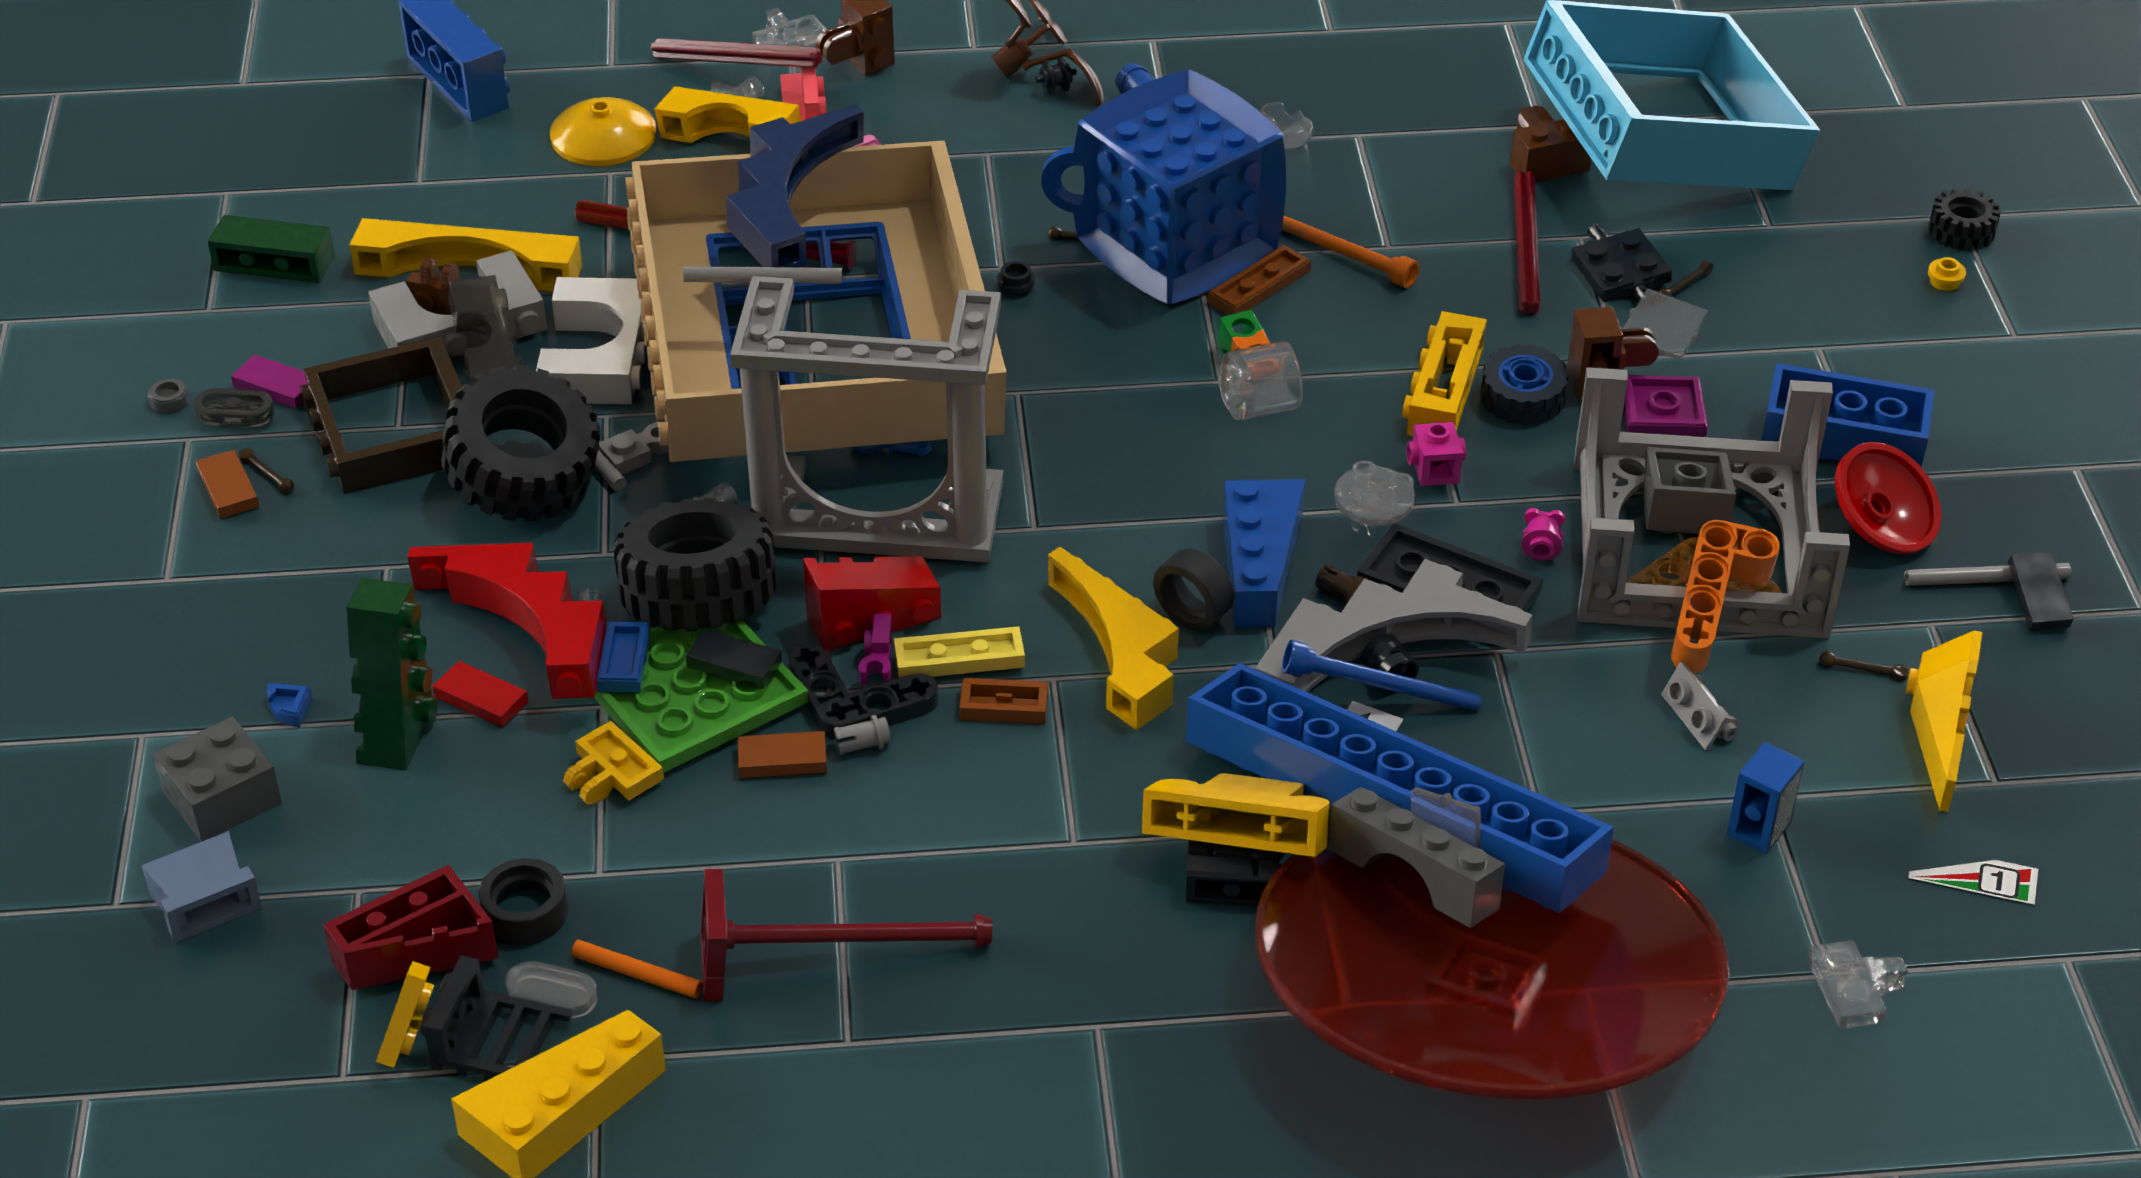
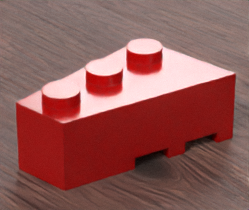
[803,556,941,651]

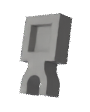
[599,422,668,475]

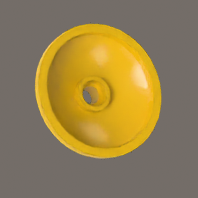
[550,97,657,166]

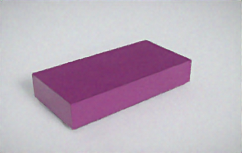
[231,354,306,409]

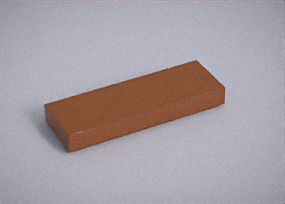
[1207,245,1311,315]

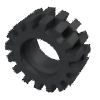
[1928,188,2001,251]

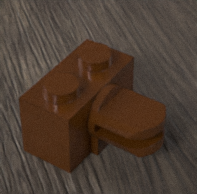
[816,0,895,75]
[1510,106,1591,182]
[1566,307,1659,399]

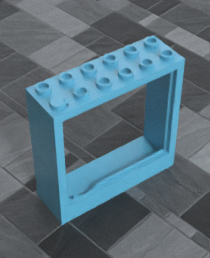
[1523,0,1820,190]

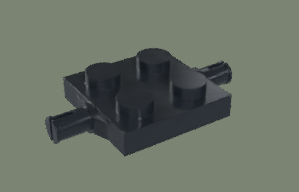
[1571,224,1672,310]

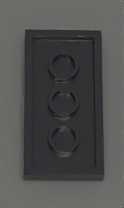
[1357,523,1543,612]

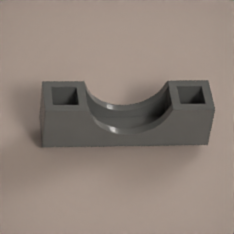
[1328,787,1505,928]

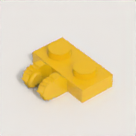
[562,720,664,806]
[376,961,434,1068]

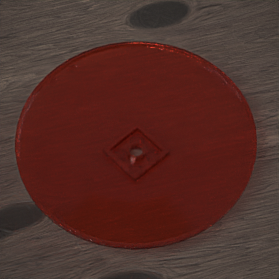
[1255,832,1729,1100]

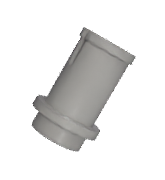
[834,715,891,755]

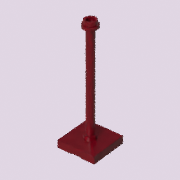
[700,869,993,1001]

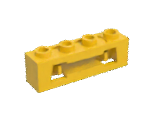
[1402,311,1487,436]

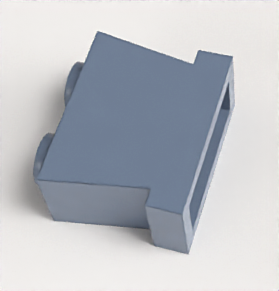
[142,831,262,943]

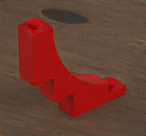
[407,543,607,699]

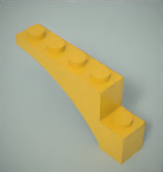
[1048,547,1179,730]

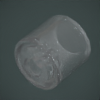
[1218,341,1303,421]

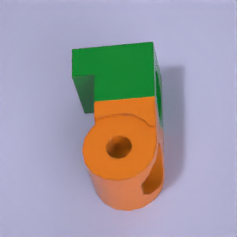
[1217,309,1277,381]

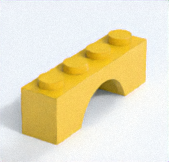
[654,86,802,143]

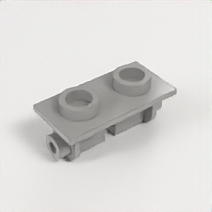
[1661,661,1739,750]

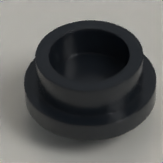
[997,261,1035,295]

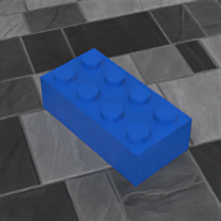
[398,0,510,122]
[1761,363,1935,468]

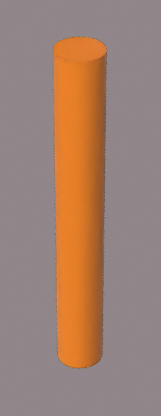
[571,939,703,999]

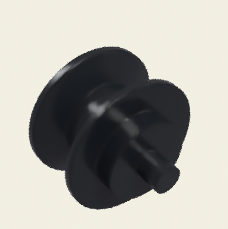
[1035,57,1077,95]

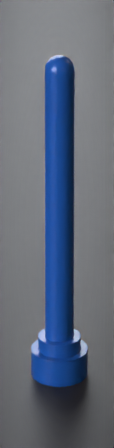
[1282,640,1482,710]

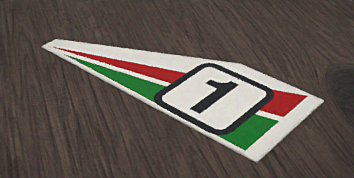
[1909,860,2038,905]

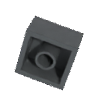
[152,716,282,842]

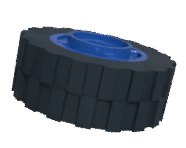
[1480,344,1569,425]

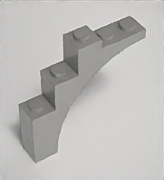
[1255,559,1533,693]

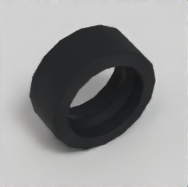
[1153,548,1234,631]
[478,858,569,945]

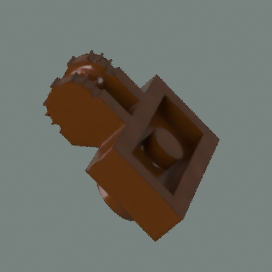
[406,257,483,315]

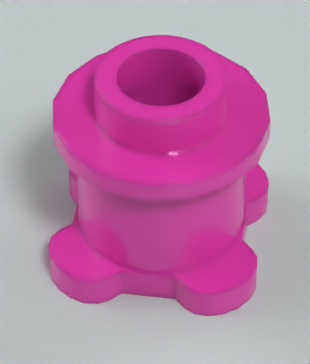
[1521,508,1565,561]

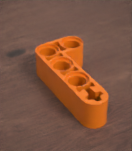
[1671,520,1780,674]

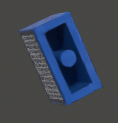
[1727,742,1805,854]

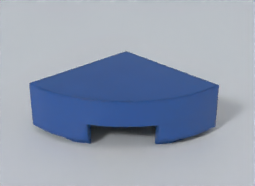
[267,683,312,727]

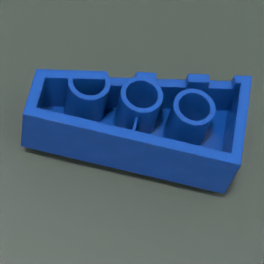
[1223,479,1306,628]

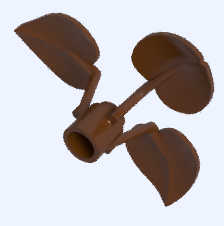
[992,0,1104,107]

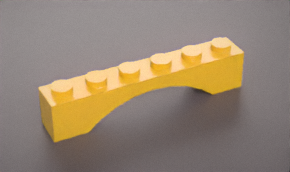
[349,218,582,292]

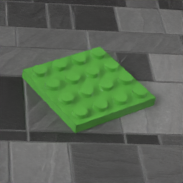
[595,621,808,773]

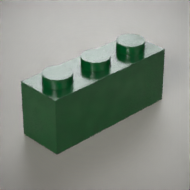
[207,215,335,283]

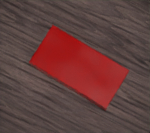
[432,661,529,728]

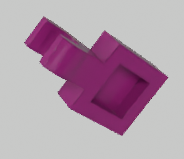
[858,613,893,685]

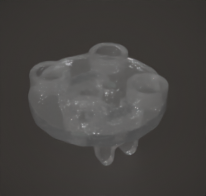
[1334,460,1415,537]

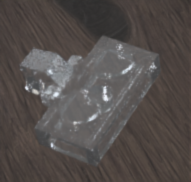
[752,8,827,47]
[1807,940,1908,1029]

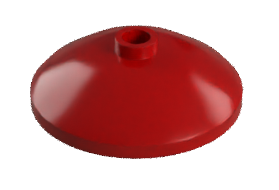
[1835,442,1941,555]

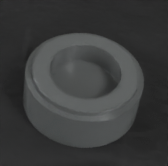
[148,378,190,414]

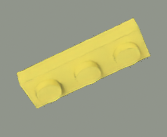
[894,626,1025,678]

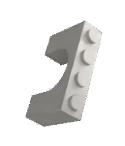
[368,250,547,358]

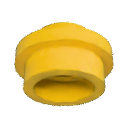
[1928,257,1966,291]

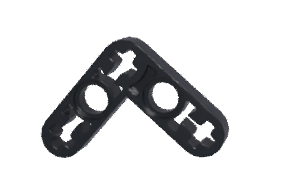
[789,643,938,740]

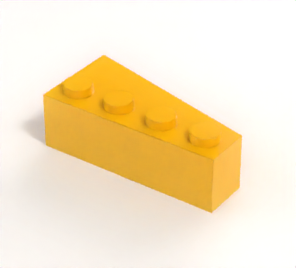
[451,1010,666,1178]

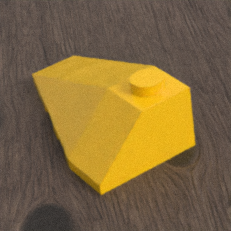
[1905,631,1983,812]

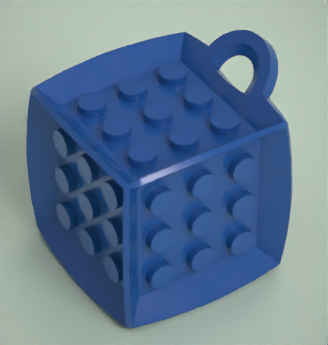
[1041,69,1287,305]

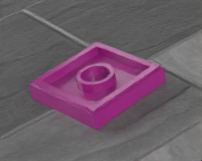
[1624,375,1708,437]

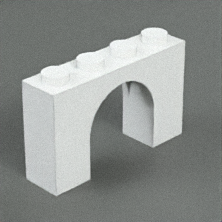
[536,277,647,405]

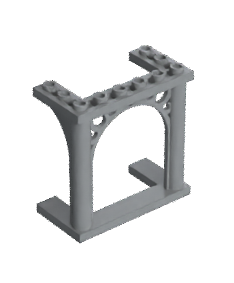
[730,276,1003,562]
[1574,368,1850,639]

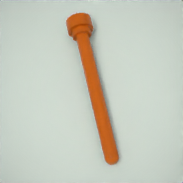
[1282,216,1420,289]

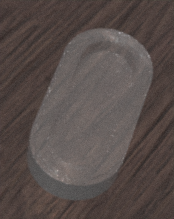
[506,961,598,1018]

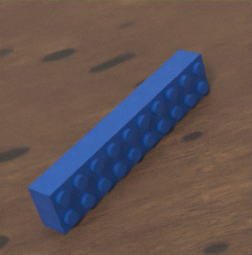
[1185,663,1614,913]

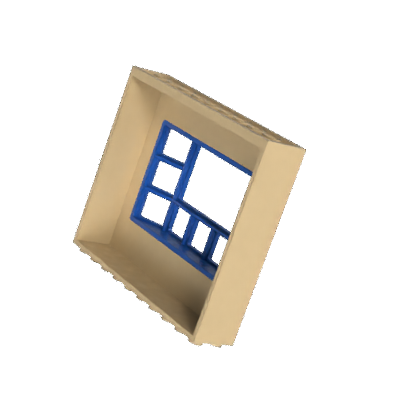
[625,140,1007,462]

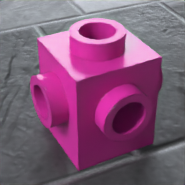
[1406,422,1466,486]

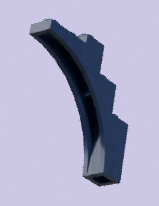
[726,104,864,267]

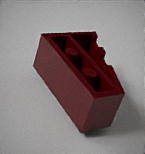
[323,865,499,990]

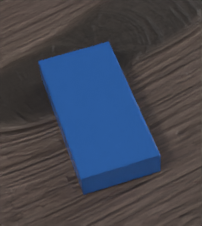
[597,622,651,693]

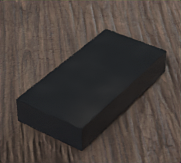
[2008,551,2074,631]
[685,629,782,689]

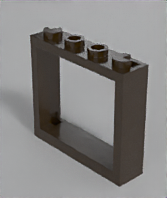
[300,336,462,494]

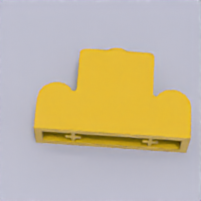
[1142,773,1330,857]

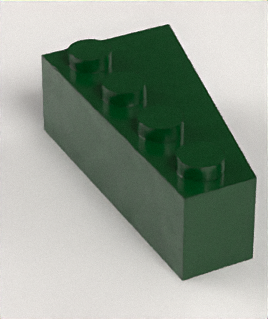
[346,578,438,770]

